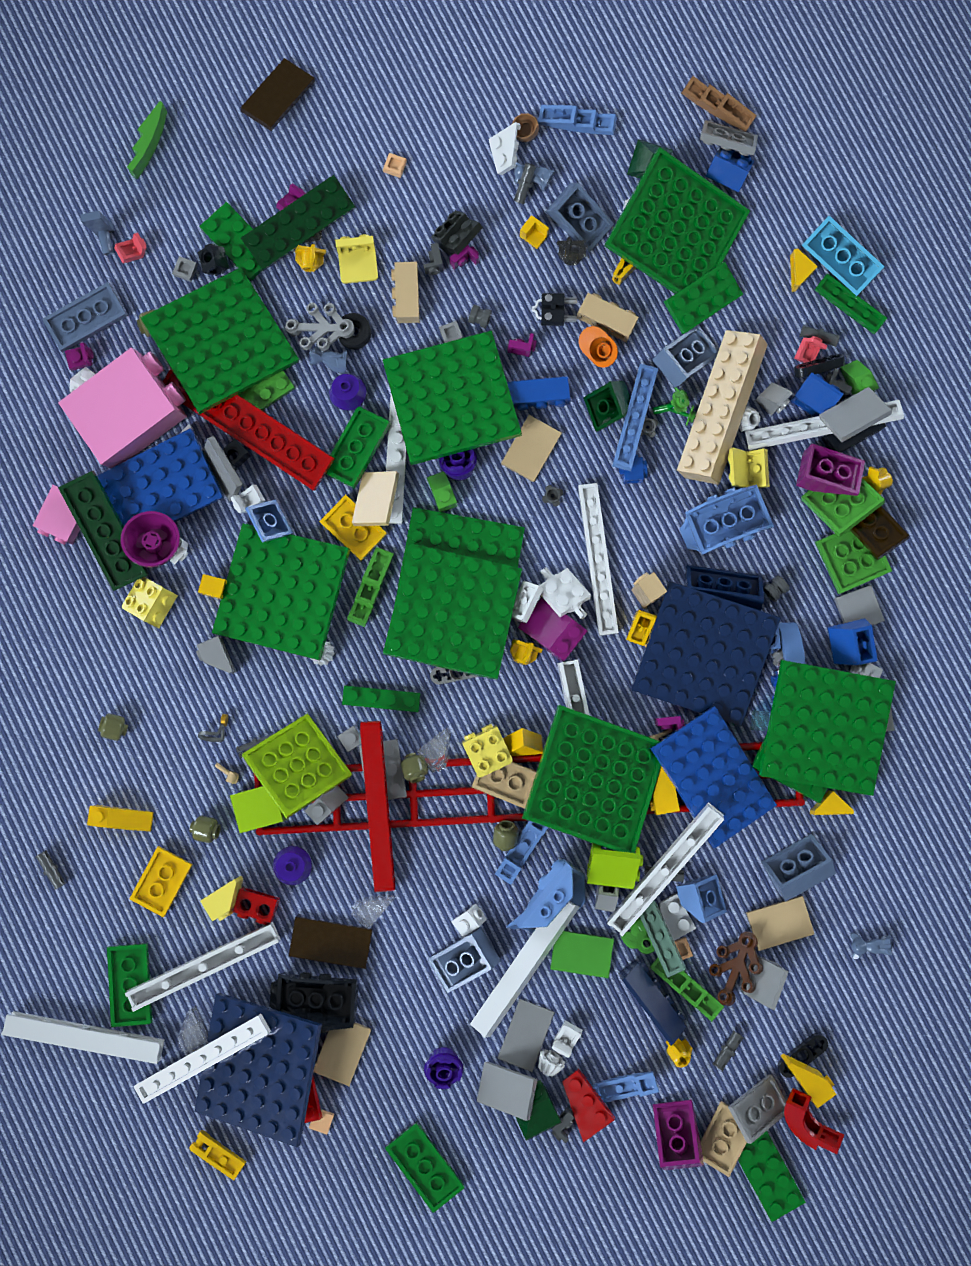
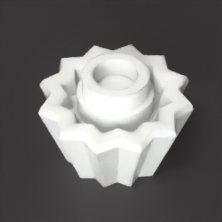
[739,406,760,432]
[310,642,335,666]
[538,1049,565,1077]

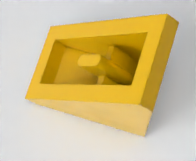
[790,249,818,292]
[626,610,657,646]
[503,728,543,756]
[810,790,854,815]

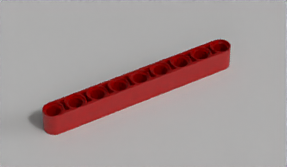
[360,721,395,892]

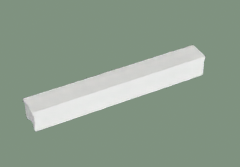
[557,659,590,716]
[607,802,724,936]
[470,901,580,1038]
[125,922,281,1012]
[1,1011,165,1064]

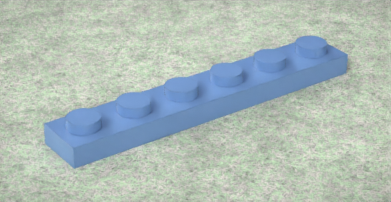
[612,364,658,471]

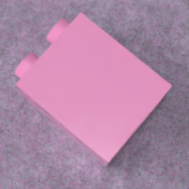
[58,347,187,468]

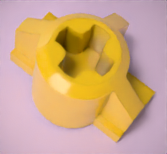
[295,244,326,272]
[862,466,893,495]
[509,639,543,665]
[666,1038,693,1068]

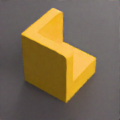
[520,215,549,249]
[198,574,227,599]

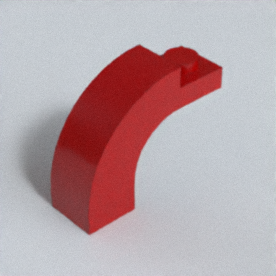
[784,1088,844,1154]

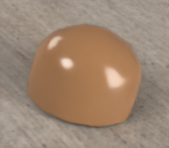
[511,113,539,142]

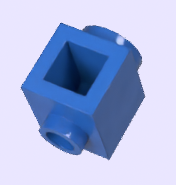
[619,454,648,484]

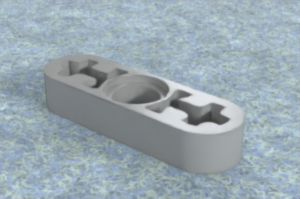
[430,667,480,685]

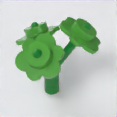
[653,387,696,426]

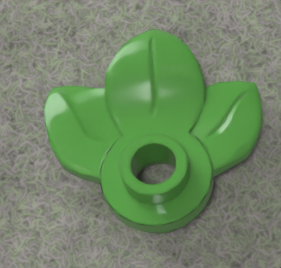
[621,918,655,954]

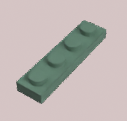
[640,900,687,978]

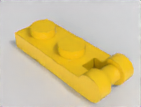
[189,1130,246,1181]

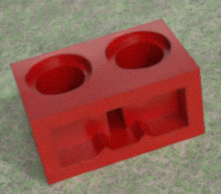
[233,887,280,925]

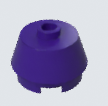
[329,374,367,411]
[439,449,477,481]
[273,846,312,885]
[424,1047,464,1089]

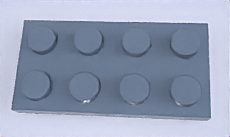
[42,282,128,353]

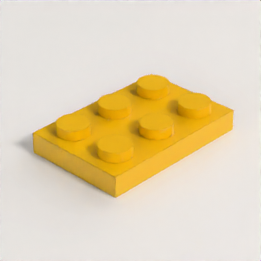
[319,494,387,561]
[129,846,193,917]

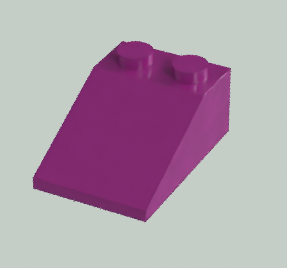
[796,444,865,496]
[518,598,587,662]
[653,1100,704,1170]

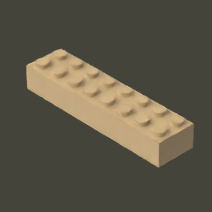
[677,330,768,485]

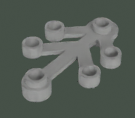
[285,303,355,351]

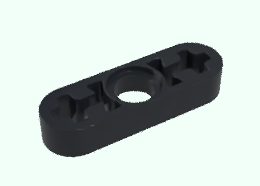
[794,354,845,378]
[777,1033,828,1078]

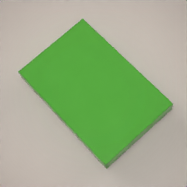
[550,931,614,978]

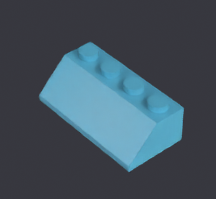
[802,216,885,296]

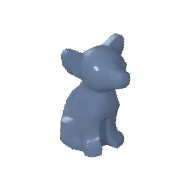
[514,162,555,191]
[309,344,347,374]
[850,933,892,959]

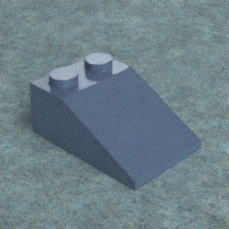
[545,182,614,252]
[652,325,719,388]
[428,927,501,993]

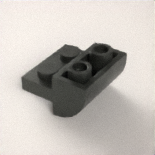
[431,210,483,256]

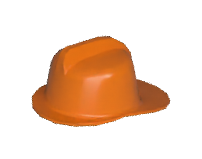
[579,326,618,368]

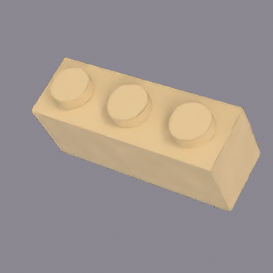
[391,262,420,324]
[577,293,639,343]
[631,572,667,608]

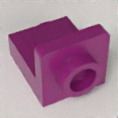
[276,183,306,211]
[450,245,479,269]
[508,333,537,357]
[65,342,94,371]
[655,716,685,731]

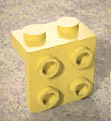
[335,234,378,284]
[728,447,770,489]
[122,577,178,628]
[461,724,513,777]

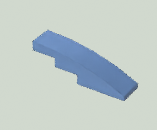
[538,105,617,135]

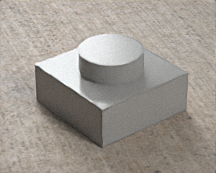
[172,256,198,282]
[439,321,463,343]
[337,726,361,752]

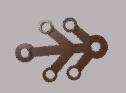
[709,932,763,1006]

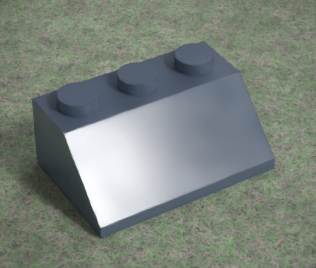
[761,834,836,902]

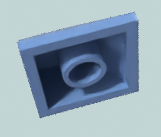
[245,500,293,543]
[676,874,727,923]

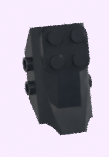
[269,972,358,1033]

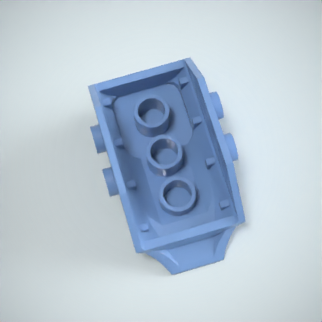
[679,485,774,555]
[506,859,586,932]

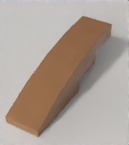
[681,76,757,132]

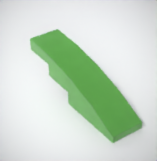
[127,101,167,179]
[347,547,394,627]
[650,958,725,1022]

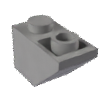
[755,382,793,416]

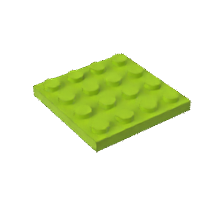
[242,713,352,819]

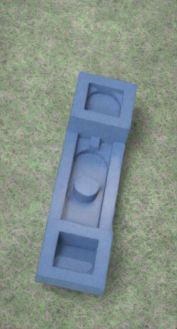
[778,622,806,664]
[495,821,548,885]
[592,1071,659,1103]

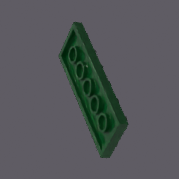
[241,175,356,271]
[58,470,149,591]

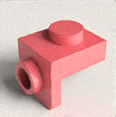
[114,233,147,264]
[794,336,827,363]

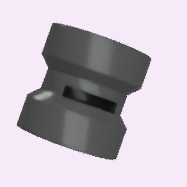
[468,304,492,328]
[763,575,790,602]

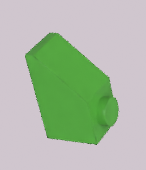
[839,360,879,395]
[427,471,457,512]

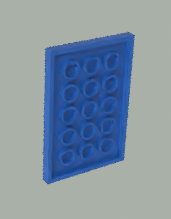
[97,429,224,526]
[650,706,777,848]

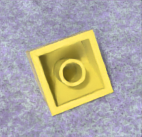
[200,876,243,921]

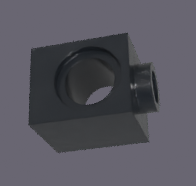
[198,244,229,276]
[223,439,251,470]

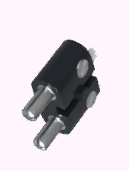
[532,293,577,326]

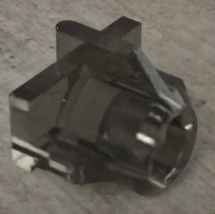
[557,237,588,266]

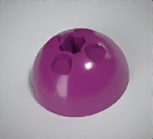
[121,511,180,567]

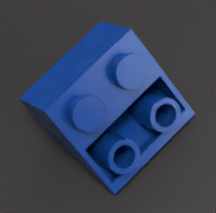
[705,147,754,192]
[791,372,843,417]
[827,618,878,665]

